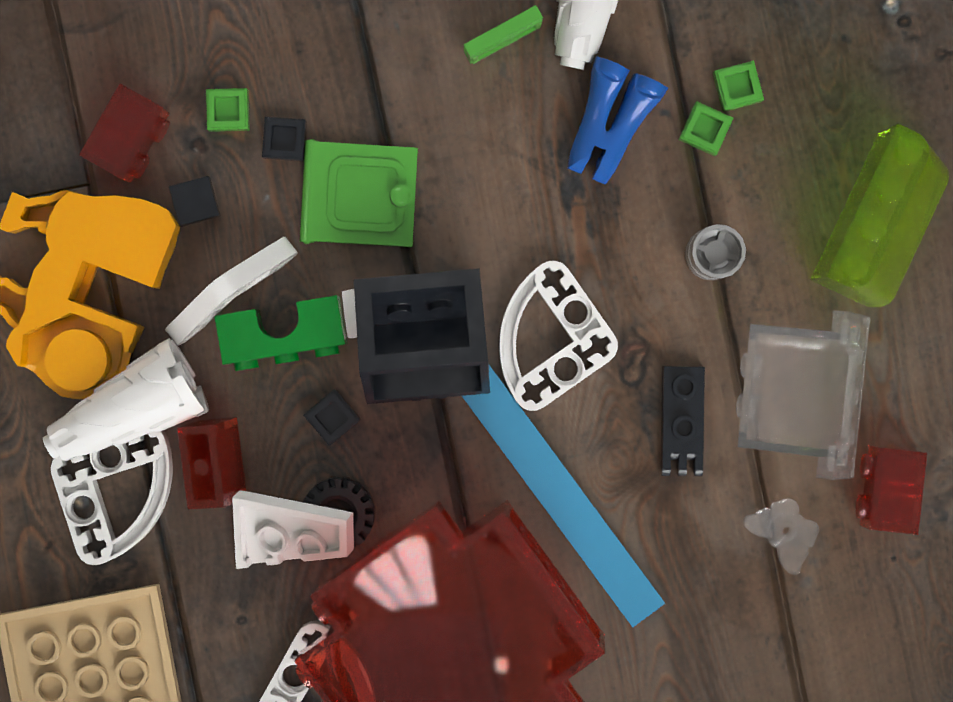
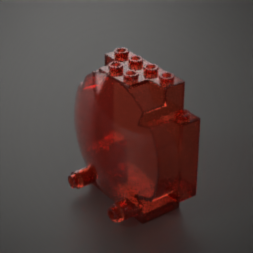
[294,500,605,702]

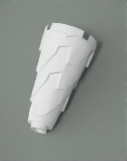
[554,0,618,70]
[43,338,209,461]

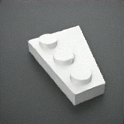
[232,490,354,569]

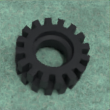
[303,477,375,547]

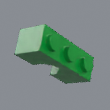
[214,295,348,371]

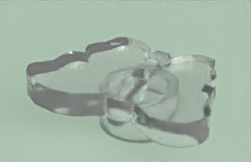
[743,498,819,575]

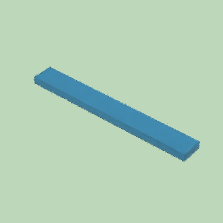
[462,365,665,627]

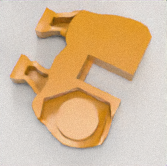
[0,190,180,399]

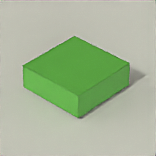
[713,61,764,112]
[206,88,250,132]
[678,101,733,156]

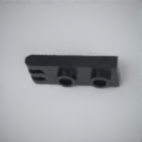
[661,366,705,476]

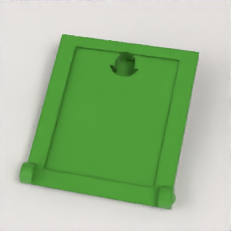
[300,139,418,247]

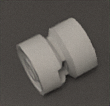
[685,224,746,280]

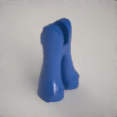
[567,56,668,185]

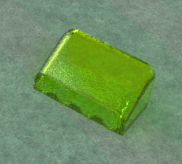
[810,124,949,307]

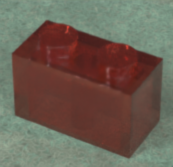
[79,83,170,183]
[177,417,246,510]
[856,445,927,535]

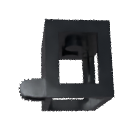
[354,268,490,404]

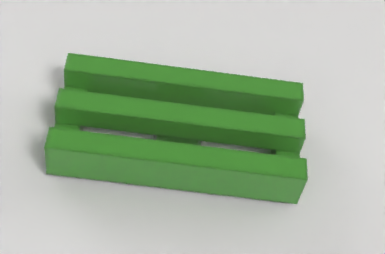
[464,5,543,64]

